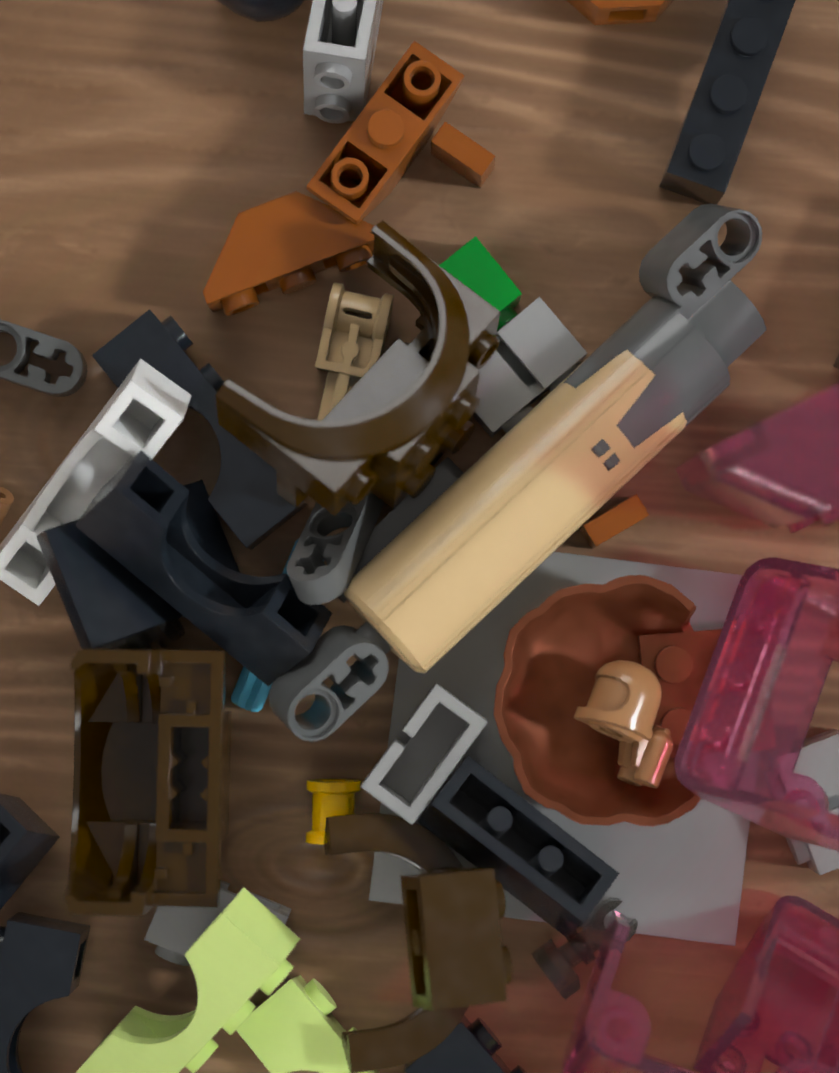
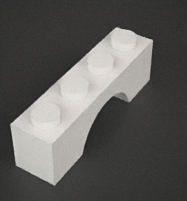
[0,359,192,606]

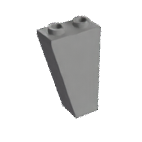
[303,0,383,123]

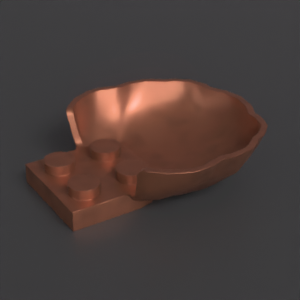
[493,575,774,826]

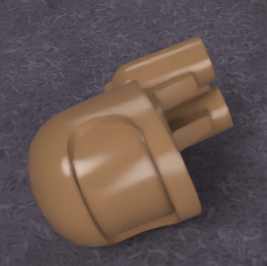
[574,660,673,788]

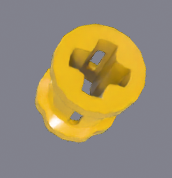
[306,779,361,845]

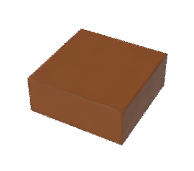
[431,122,496,188]
[579,494,649,549]

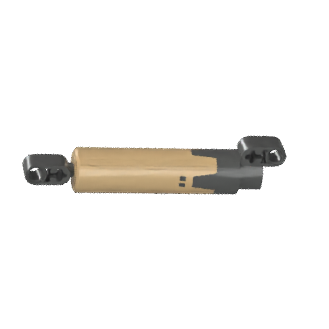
[269,203,767,742]

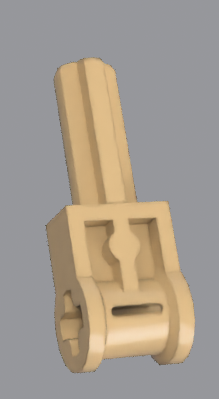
[315,282,394,421]

